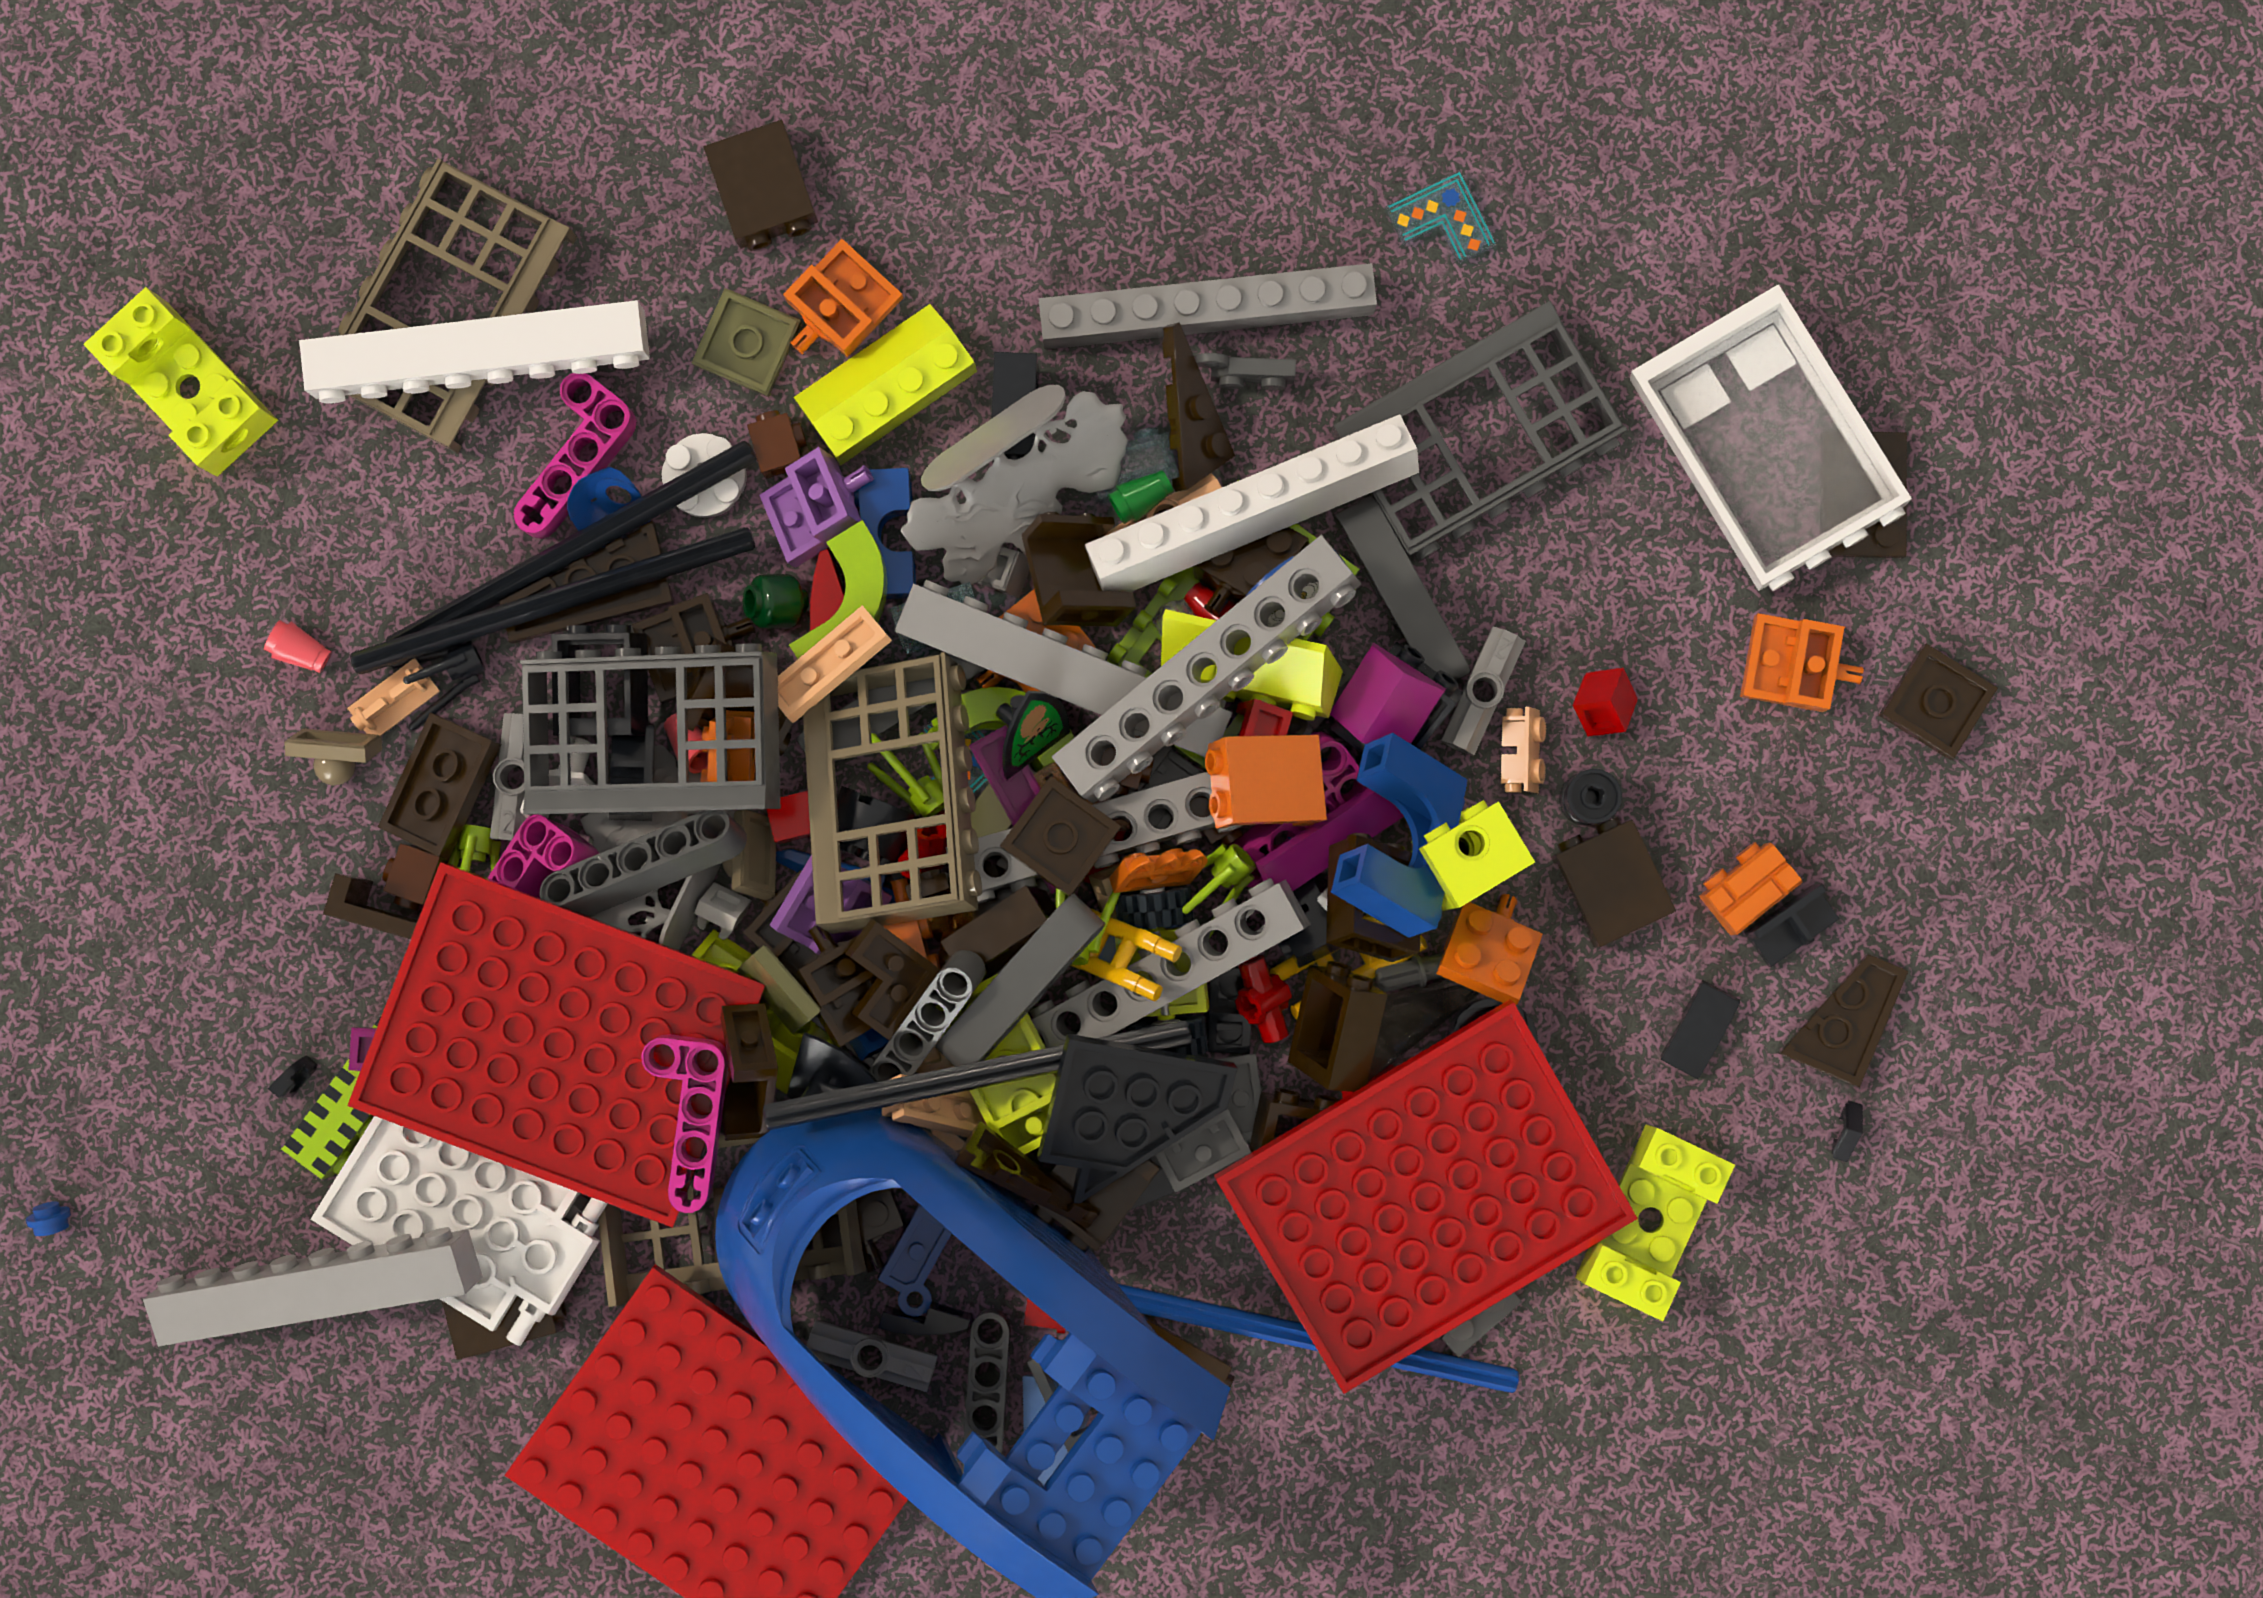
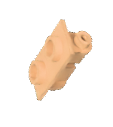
[347,658,440,736]
[1501,707,1546,794]

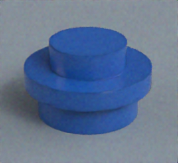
[26,1201,71,1236]

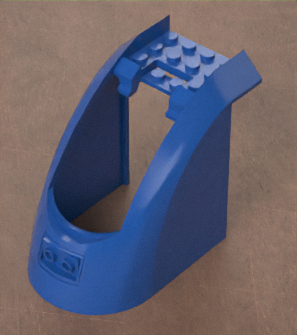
[715,1108,1230,1598]

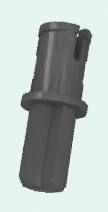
[1375,952,1444,992]

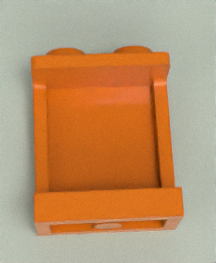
[1205,735,1327,829]

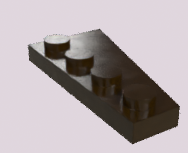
[499,521,675,644]

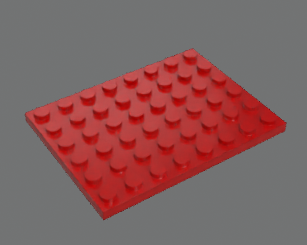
[347,862,765,1228]
[1214,999,1638,1394]
[504,1264,908,1598]

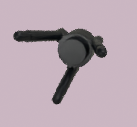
[391,640,486,730]

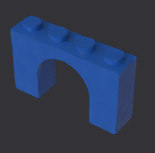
[1331,733,1468,938]

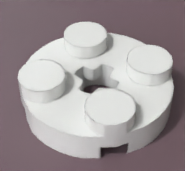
[662,433,747,518]

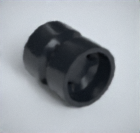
[1559,768,1622,826]

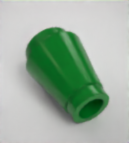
[1108,470,1174,524]

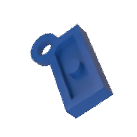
[877,1203,952,1317]

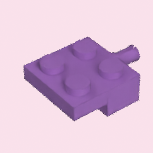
[759,447,874,568]
[770,855,892,955]

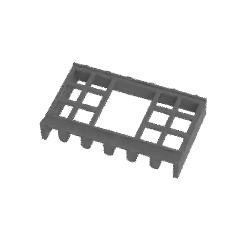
[1331,301,1627,561]
[520,643,781,814]

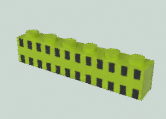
[281,1015,382,1180]

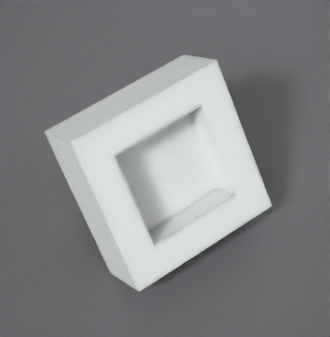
[694,882,752,940]

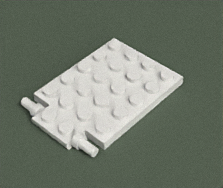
[311,1116,608,1346]

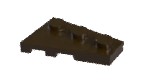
[1778,954,1908,1088]

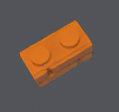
[1699,842,1803,935]

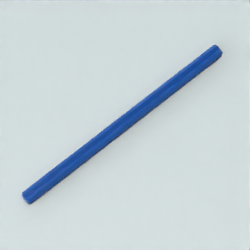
[1118,1284,1519,1393]

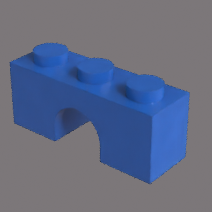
[854,468,916,599]

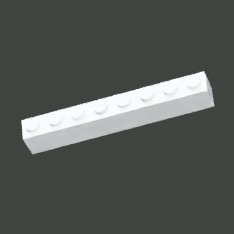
[299,300,650,403]
[1085,414,1419,592]

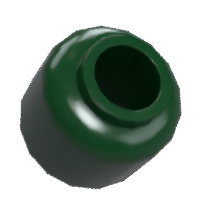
[743,574,809,629]

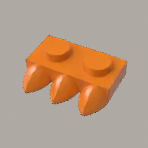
[1109,848,1207,893]

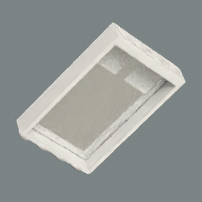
[1630,284,1912,591]

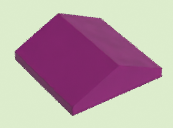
[1330,643,1446,744]

